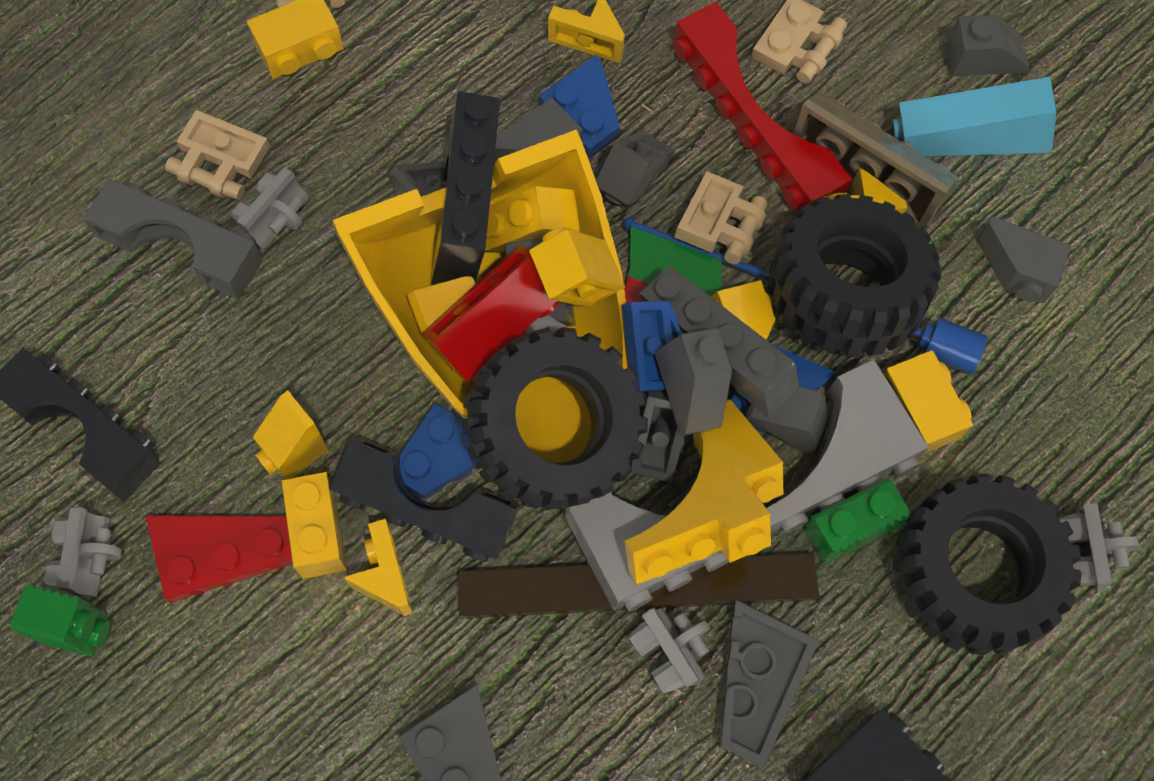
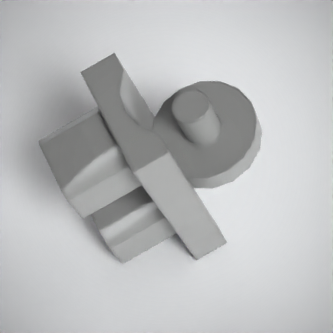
[231,168,309,250]
[1059,503,1140,592]
[43,507,122,597]
[628,608,710,693]

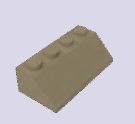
[793,93,959,229]

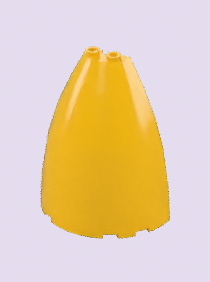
[332,129,628,463]

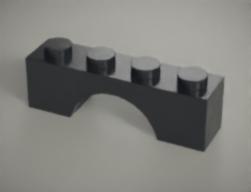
[0,348,161,502]
[329,438,521,562]

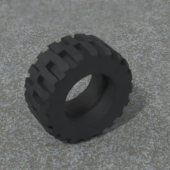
[768,194,941,357]
[462,327,648,510]
[893,474,1082,655]

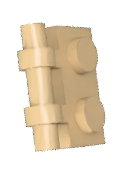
[751,0,847,84]
[165,110,270,201]
[675,171,767,265]

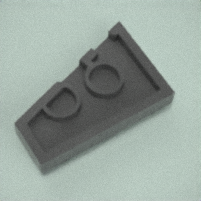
[719,600,819,769]
[399,685,502,781]

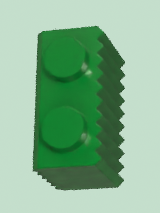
[803,478,910,565]
[10,584,110,657]

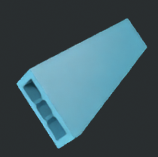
[893,77,1057,156]

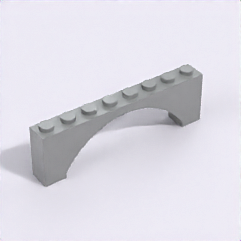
[565,360,929,612]

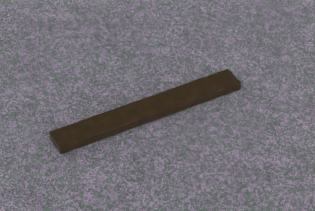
[458,553,819,619]

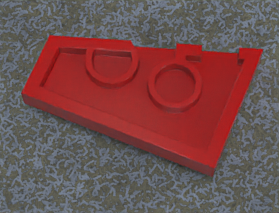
[145,516,293,603]

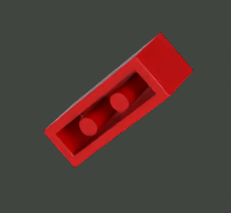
[421,245,559,382]

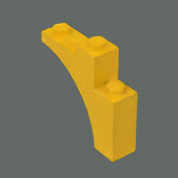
[625,400,784,585]

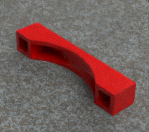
[673,1,852,210]

